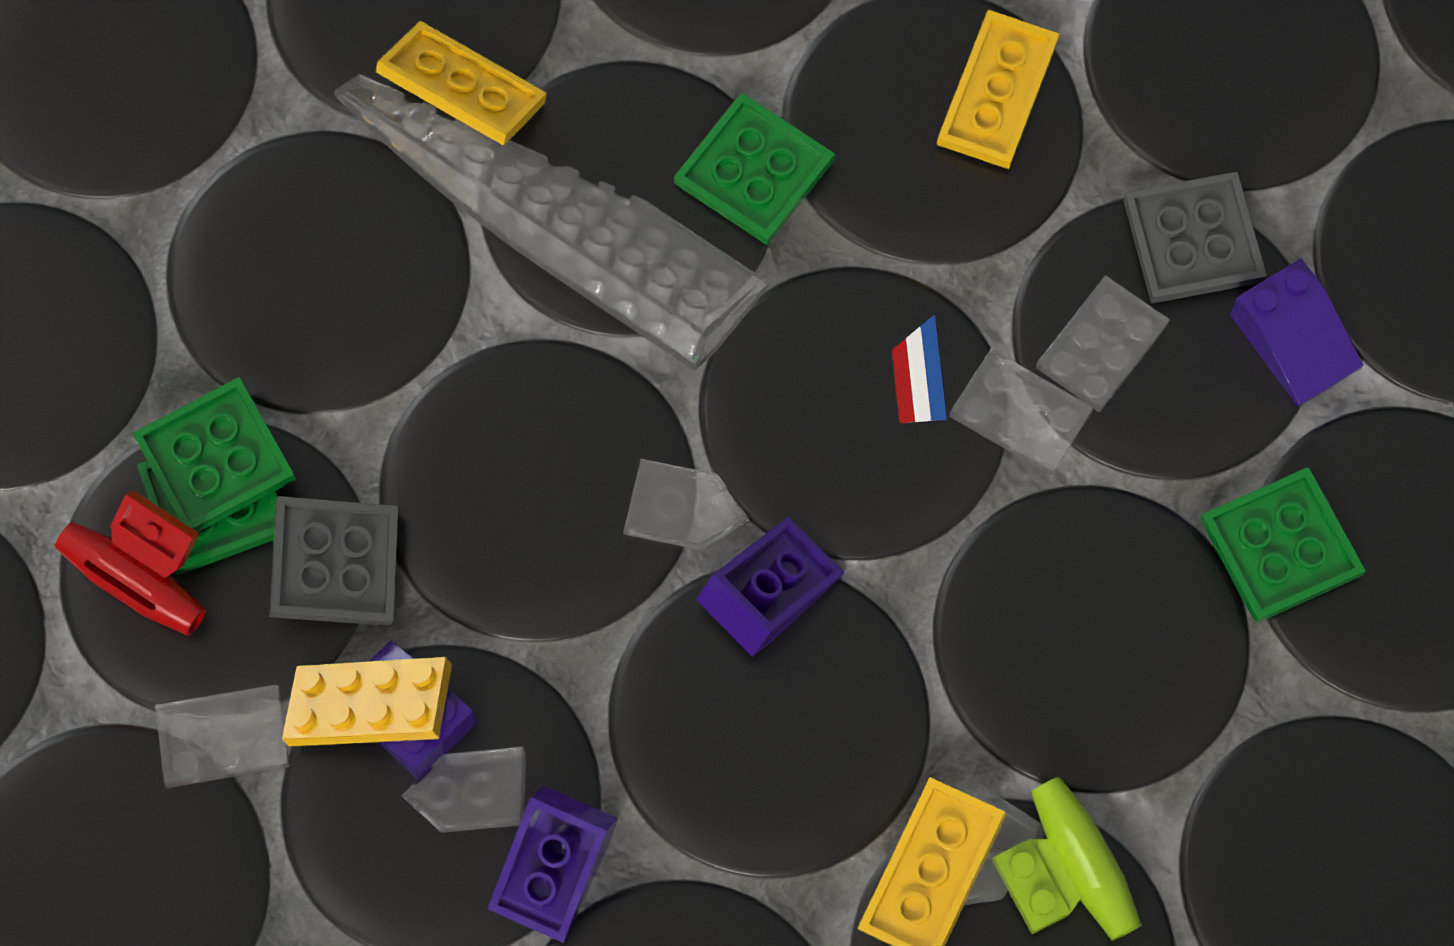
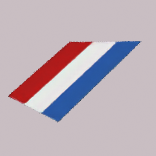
[892,314,947,423]

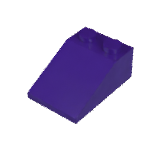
[1230,258,1363,407]
[696,517,845,657]
[368,640,477,781]
[488,785,619,943]

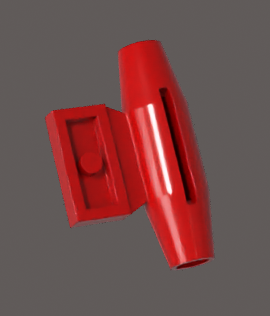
[55,490,207,636]

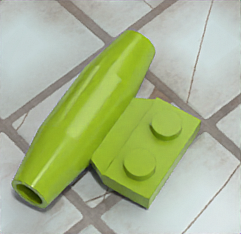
[992,777,1142,941]

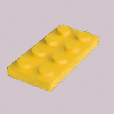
[937,10,1060,169]
[376,21,547,146]
[282,657,452,746]
[858,777,1007,946]

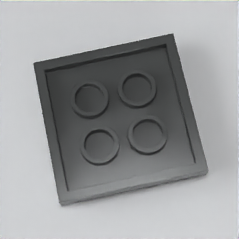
[1123,172,1267,304]
[269,496,398,626]

